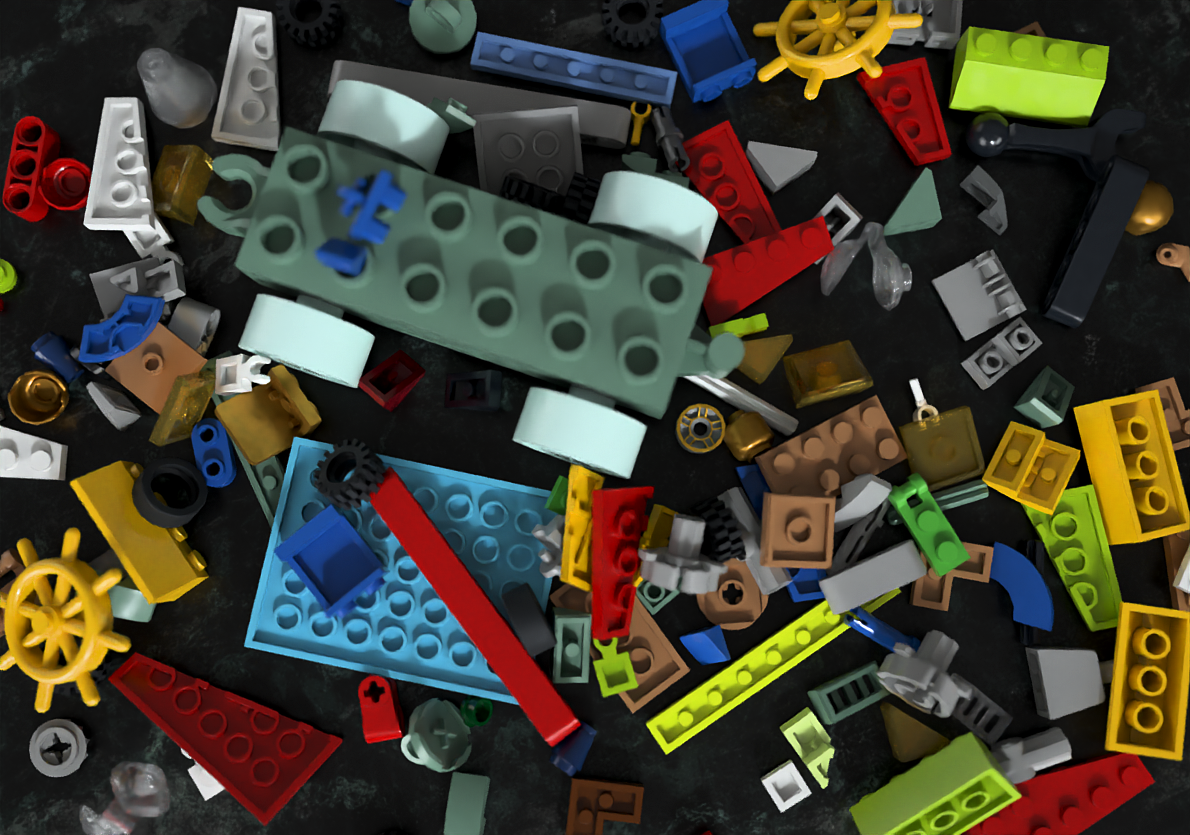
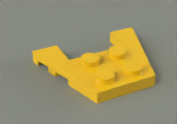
[560,465,679,593]

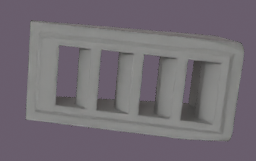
[86,382,142,431]

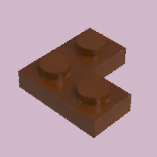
[566,776,644,835]

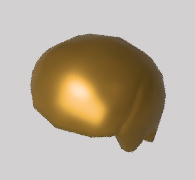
[1125,180,1174,235]
[8,368,70,425]

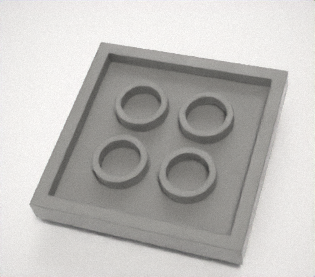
[472,104,584,197]

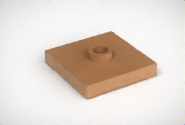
[105,321,208,415]
[759,492,836,569]

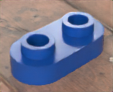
[191,418,237,488]

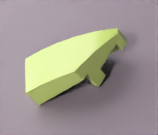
[779,707,835,789]

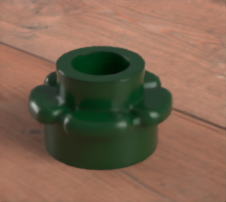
[460,694,493,727]

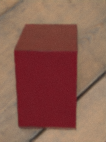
[358,349,426,412]

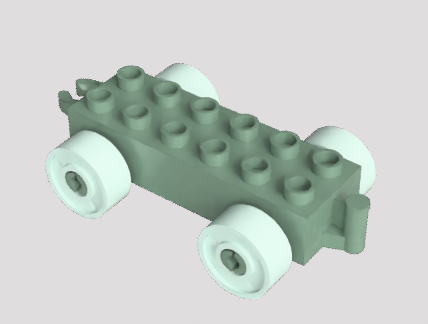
[197,80,744,479]

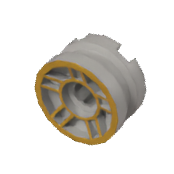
[675,404,726,454]

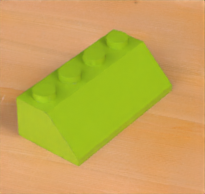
[949,26,1109,128]
[849,732,1022,835]

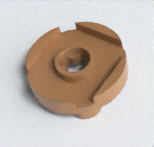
[696,558,768,630]

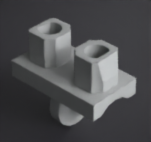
[531,514,566,578]

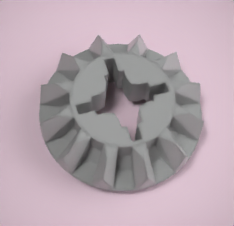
[29,718,89,777]

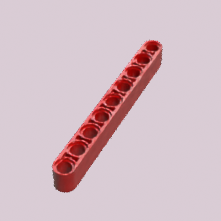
[369,466,581,747]

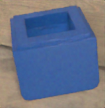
[314,238,367,275]
[679,624,731,666]

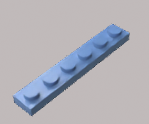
[470,32,677,109]

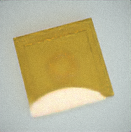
[149,370,216,446]
[899,405,986,492]

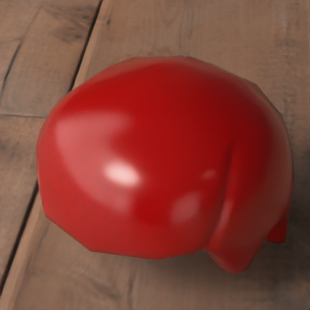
[38,158,92,210]

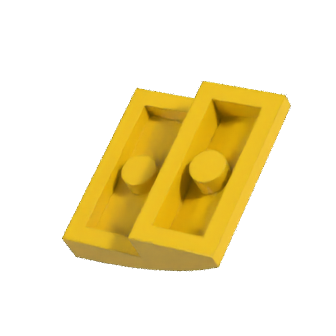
[982,421,1080,516]

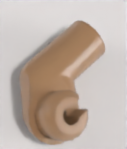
[1156,243,1190,283]

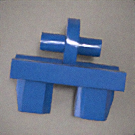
[336,170,407,245]

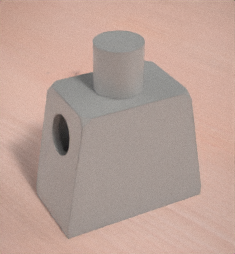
[1025,646,1114,719]

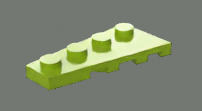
[1021,484,1123,632]

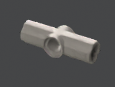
[717,487,793,595]
[990,727,1072,784]

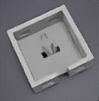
[888,0,963,49]

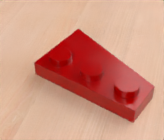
[856,57,952,166]

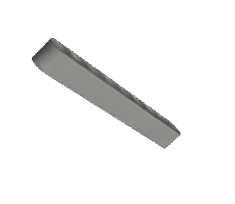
[327,60,632,149]

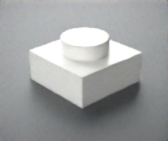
[760,760,811,813]

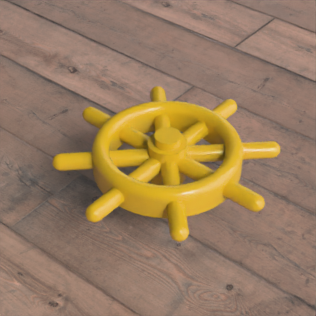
[753,0,923,100]
[0,527,130,713]

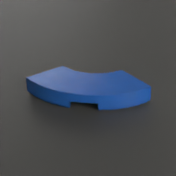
[78,294,165,363]
[989,542,1054,631]

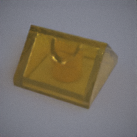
[151,145,214,225]
[783,340,873,409]

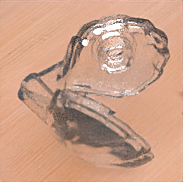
[820,222,912,311]
[79,761,171,835]

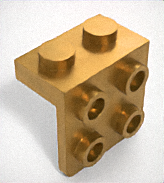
[215,363,322,465]

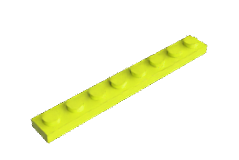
[645,588,901,755]

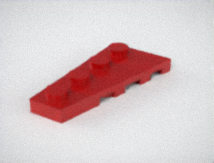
[675,120,782,244]

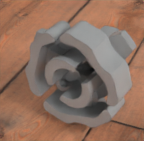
[638,514,728,594]
[877,630,972,718]

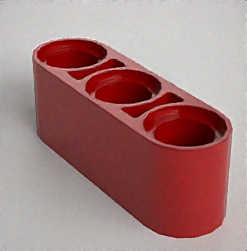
[2,116,60,222]

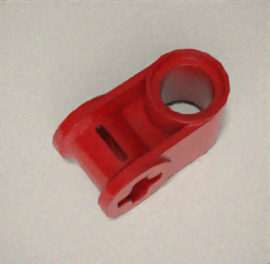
[358,674,405,744]

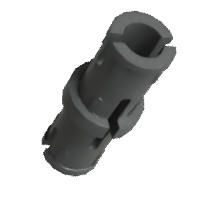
[649,106,690,172]

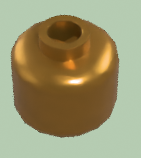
[723,410,775,464]

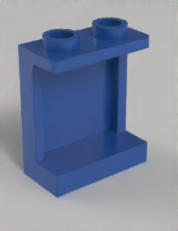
[659,0,758,103]
[273,504,390,619]

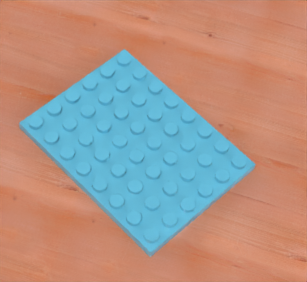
[244,436,558,705]

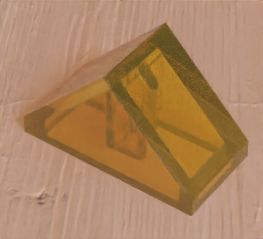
[735,334,793,385]
[880,701,952,763]

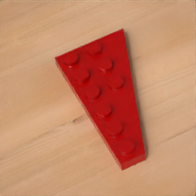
[108,652,343,826]
[960,751,1155,835]

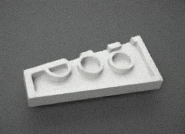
[211,7,281,151]
[83,98,156,231]
[0,425,68,480]

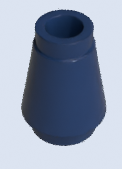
[30,331,85,383]
[549,720,597,777]

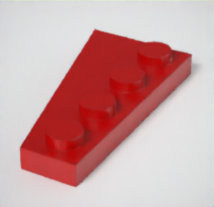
[702,216,834,326]
[592,485,655,640]

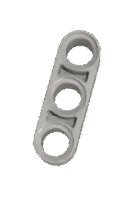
[168,297,220,402]
[818,539,928,615]

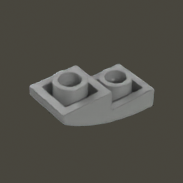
[961,317,1042,390]
[834,474,892,532]

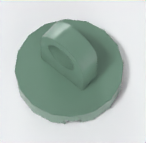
[409,0,477,55]
[401,698,472,772]

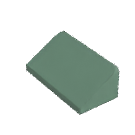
[550,607,591,683]

